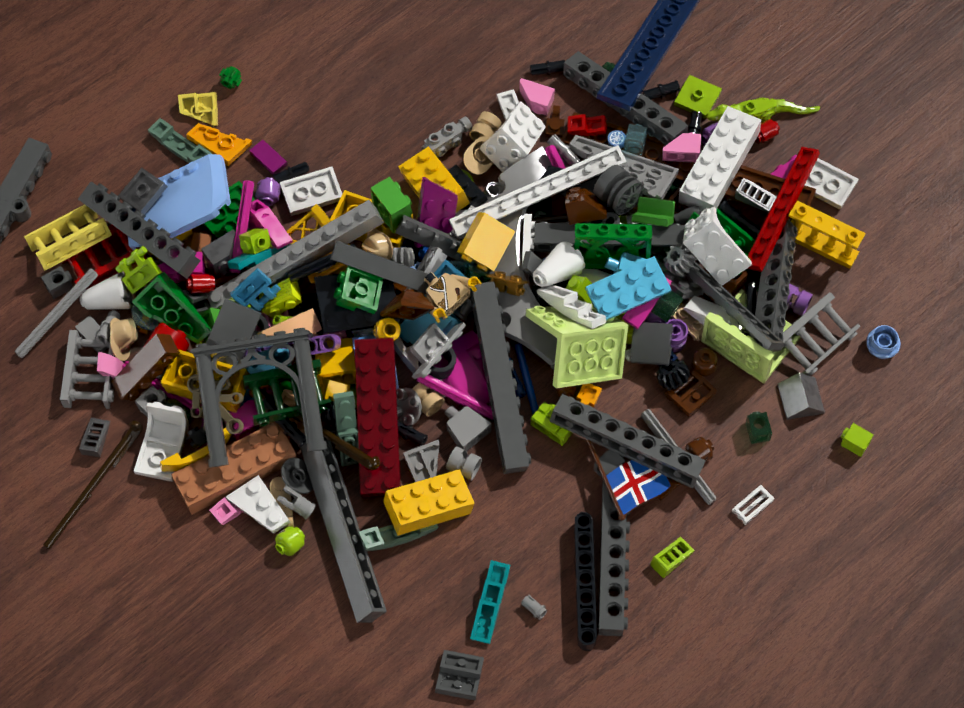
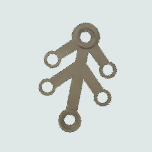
[187,374,244,434]

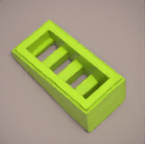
[650,537,695,578]

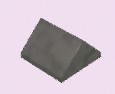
[777,372,825,420]

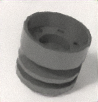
[593,164,644,215]

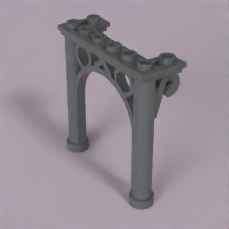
[190,328,327,468]

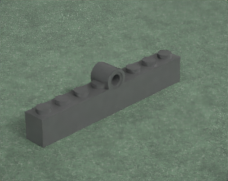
[0,138,52,246]
[534,212,685,254]

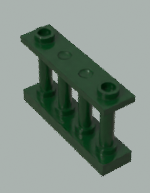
[243,359,331,427]

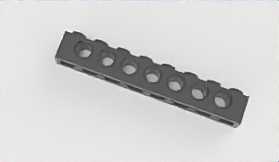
[563,51,688,145]
[78,182,201,279]
[752,219,798,352]
[550,394,706,488]
[598,480,630,636]

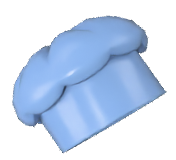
[866,325,901,359]

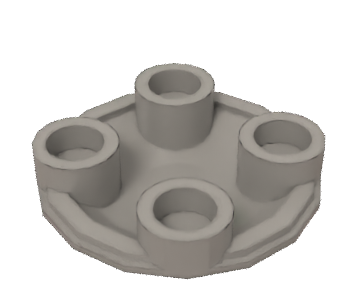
[397,387,422,426]

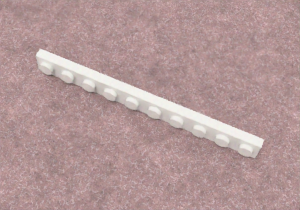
[449,145,627,238]

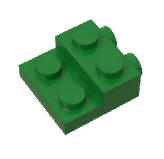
[334,266,383,314]

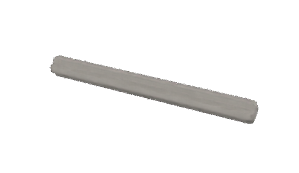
[15,269,98,358]
[641,409,716,505]

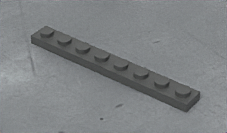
[684,262,785,351]

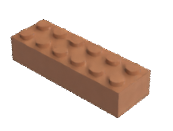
[171,422,296,515]

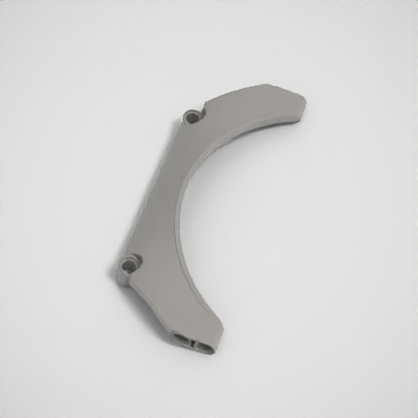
[482,147,570,370]

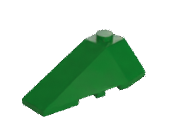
[132,272,212,344]

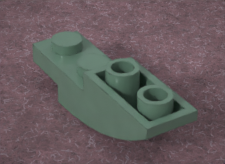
[333,391,359,467]

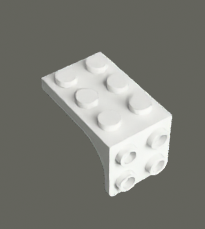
[480,101,546,172]
[683,206,752,286]
[134,402,190,482]

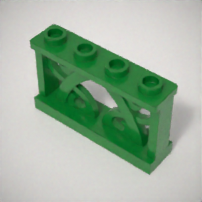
[574,223,652,269]

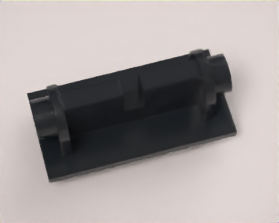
[185,421,226,449]

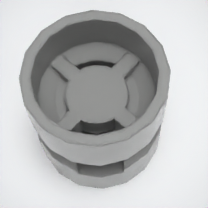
[446,446,482,481]

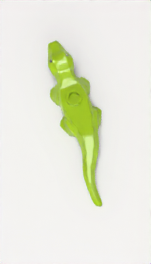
[706,98,820,123]

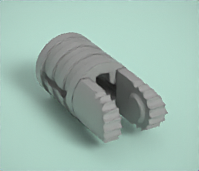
[277,485,316,519]

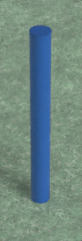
[514,343,539,415]

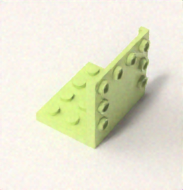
[701,289,801,384]
[525,303,628,388]

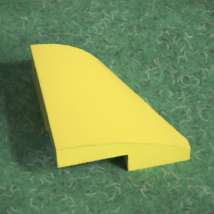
[178,92,218,126]

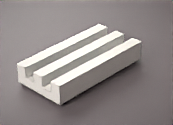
[732,485,775,525]

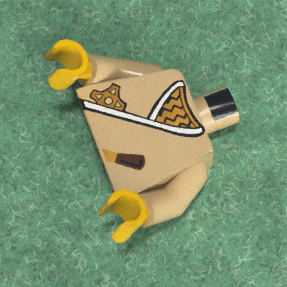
[424,272,482,323]

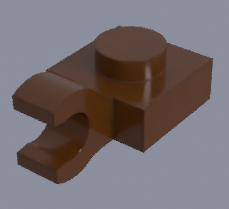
[545,105,565,139]

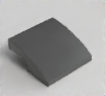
[631,322,674,365]
[435,650,484,701]

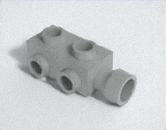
[421,116,473,157]

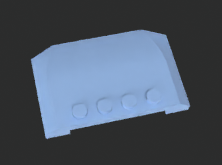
[128,154,231,250]

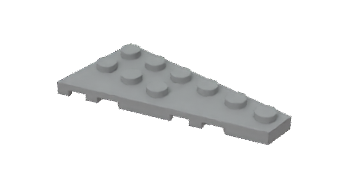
[569,135,679,200]

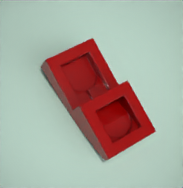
[568,114,607,136]

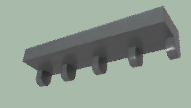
[395,215,465,263]

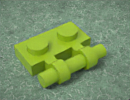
[116,246,162,295]

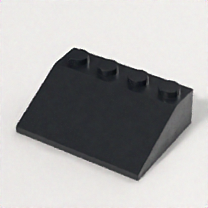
[314,274,400,334]

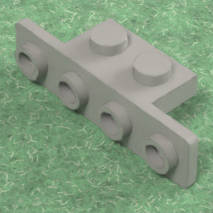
[409,322,466,379]

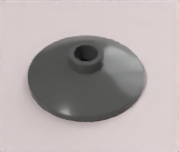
[281,458,313,494]

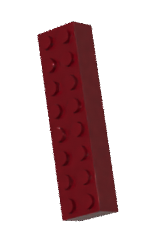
[354,338,401,498]

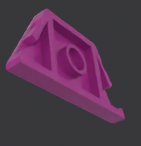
[414,177,458,248]

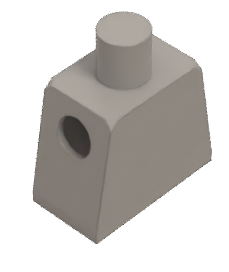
[445,406,491,451]

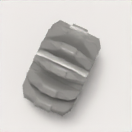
[663,243,697,276]
[391,247,415,267]

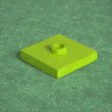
[674,75,722,119]

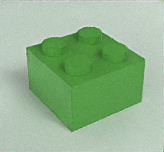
[371,176,413,233]

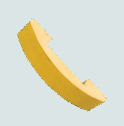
[160,428,232,472]

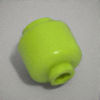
[275,526,305,556]

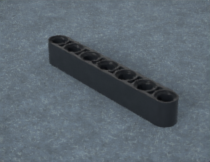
[574,512,597,651]

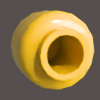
[373,318,401,341]

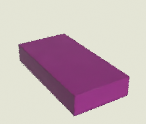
[249,140,288,175]

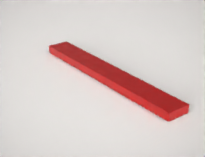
[747,147,820,272]

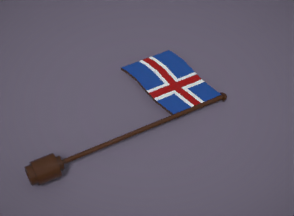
[552,373,671,521]

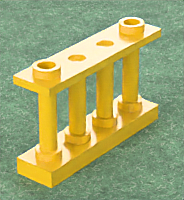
[788,201,866,269]

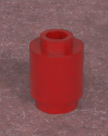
[755,119,780,144]
[185,274,215,293]

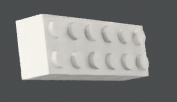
[679,106,761,212]

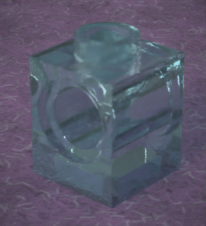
[624,124,647,155]

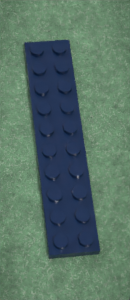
[597,0,700,111]

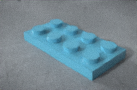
[585,256,672,321]

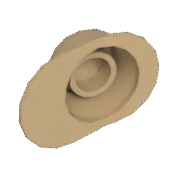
[463,136,493,175]
[362,228,393,260]
[110,318,138,361]

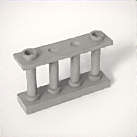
[783,292,860,376]
[60,330,115,409]

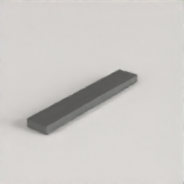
[330,241,438,294]

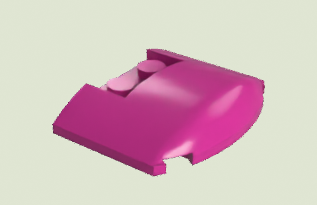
[434,330,490,406]

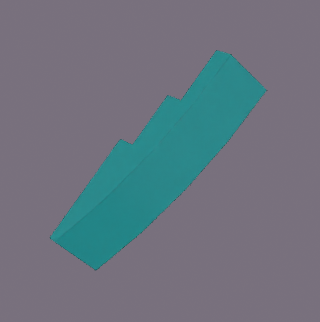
[227,244,292,270]
[470,560,511,644]

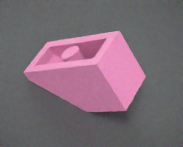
[519,78,555,116]
[662,133,701,163]

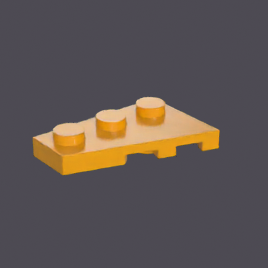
[186,123,252,166]

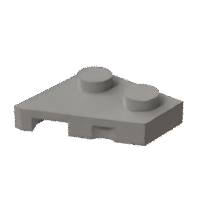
[403,440,439,482]

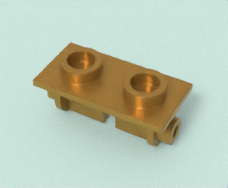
[487,271,529,296]

